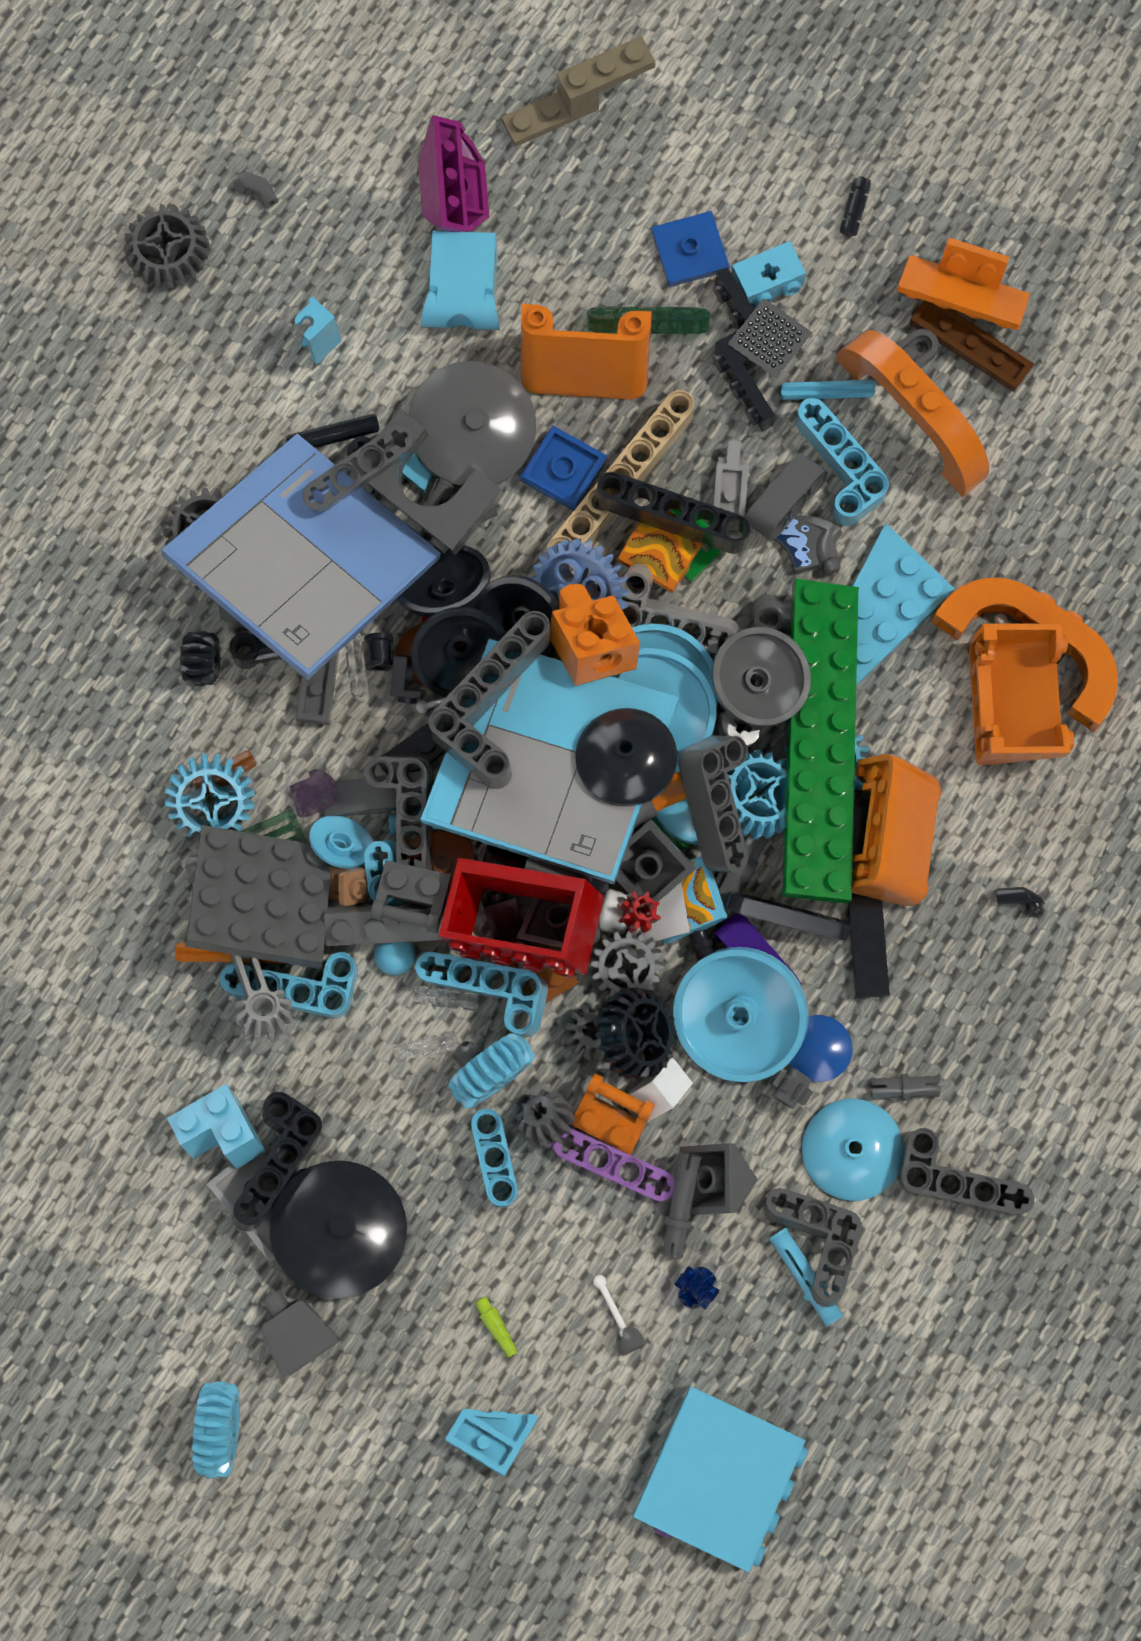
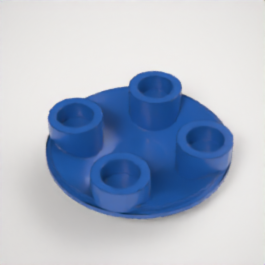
[789,1015,853,1082]

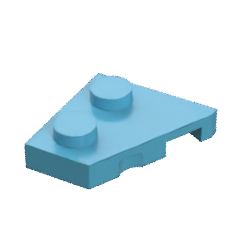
[445,1409,539,1477]

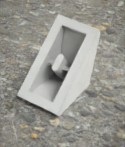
[627,1058,693,1123]

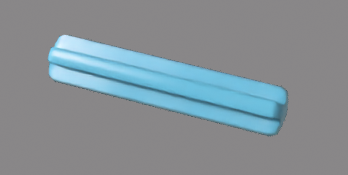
[780,380,875,400]

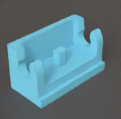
[295,296,342,365]

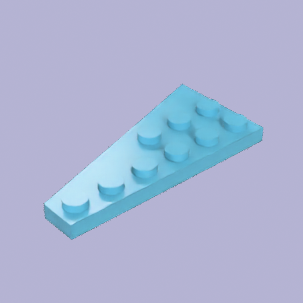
[853,523,955,686]

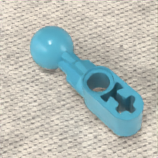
[364,840,416,976]

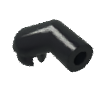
[996,887,1045,917]

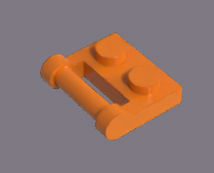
[571,1073,656,1155]

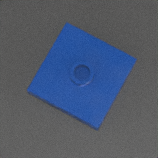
[651,211,730,288]
[520,425,608,511]

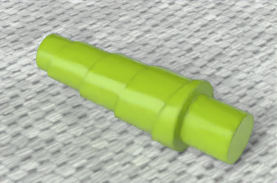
[474,1296,517,1358]

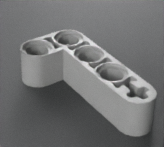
[620,564,740,654]

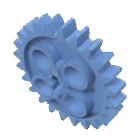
[530,538,629,610]

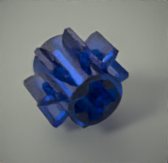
[674,1266,720,1309]

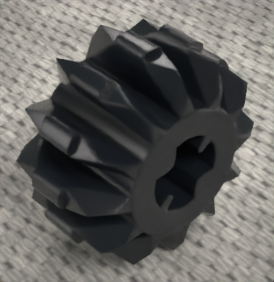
[179,630,222,686]

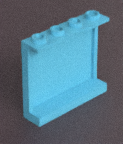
[633,1386,808,1572]

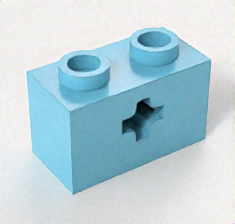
[731,241,806,307]

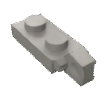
[713,440,749,517]

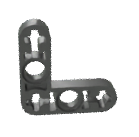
[764,1188,862,1307]

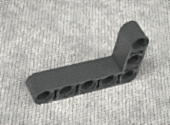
[429,611,551,789]

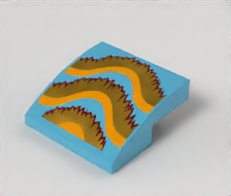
[663,856,728,944]

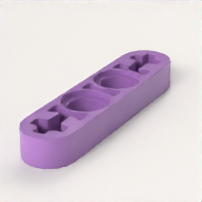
[552,1129,675,1202]

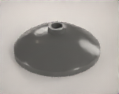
[712,627,811,727]

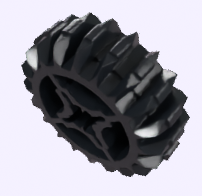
[595,987,678,1080]

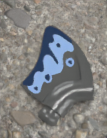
[774,516,842,575]

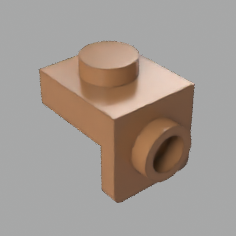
[328,866,367,906]

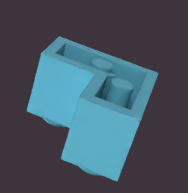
[167,1084,266,1169]

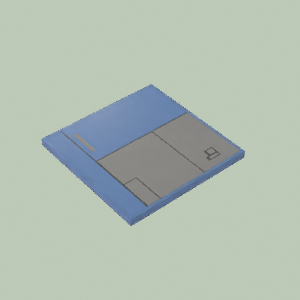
[161,434,441,680]

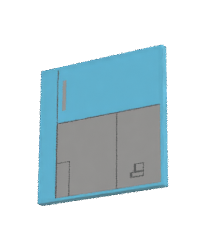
[420,639,679,884]

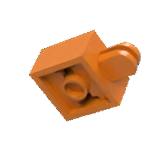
[550,584,640,686]

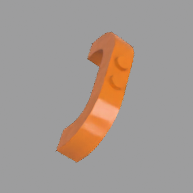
[836,330,989,497]
[931,577,1118,732]

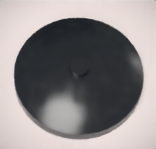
[270,1161,407,1300]

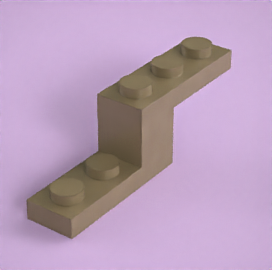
[502,36,655,147]

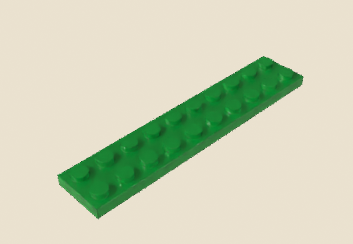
[782,579,859,904]

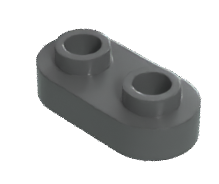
[897,329,939,368]

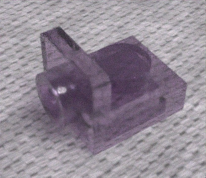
[290,769,338,818]

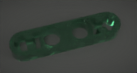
[587,306,710,334]

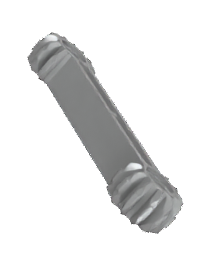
[185,848,292,1042]

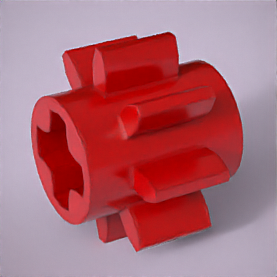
[617,891,661,933]

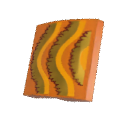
[617,510,704,593]

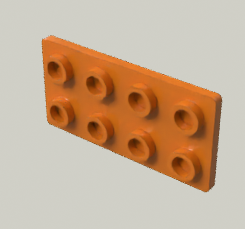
[897,238,1030,330]

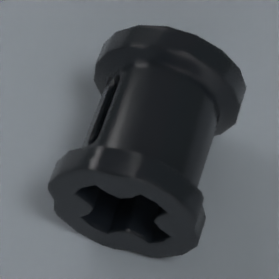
[364,632,393,671]

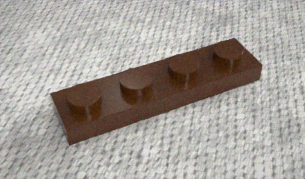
[909,300,1034,393]

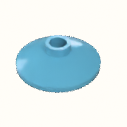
[309,816,373,869]

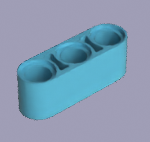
[471,1109,518,1208]

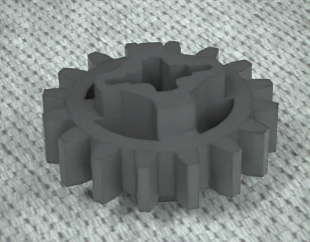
[590,927,664,997]

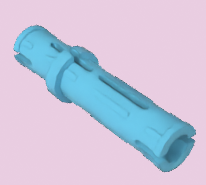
[769,1227,844,1327]

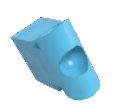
[421,231,500,331]

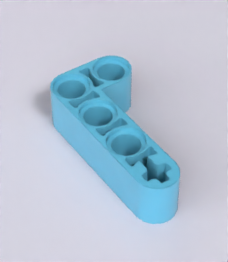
[796,398,889,526]
[220,952,358,1018]
[415,952,548,1037]

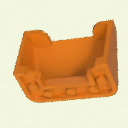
[521,304,652,400]
[969,623,1074,765]
[852,754,941,906]

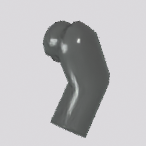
[233,172,279,208]

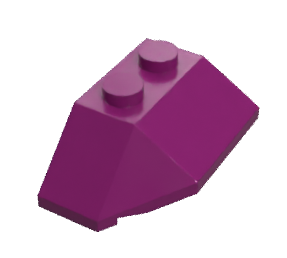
[418,115,489,232]

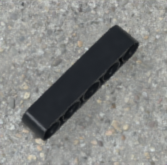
[596,472,750,554]

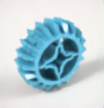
[727,749,786,840]
[165,753,255,838]
[449,1033,535,1109]
[192,1381,240,1478]

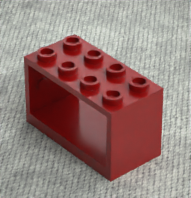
[439,858,604,978]

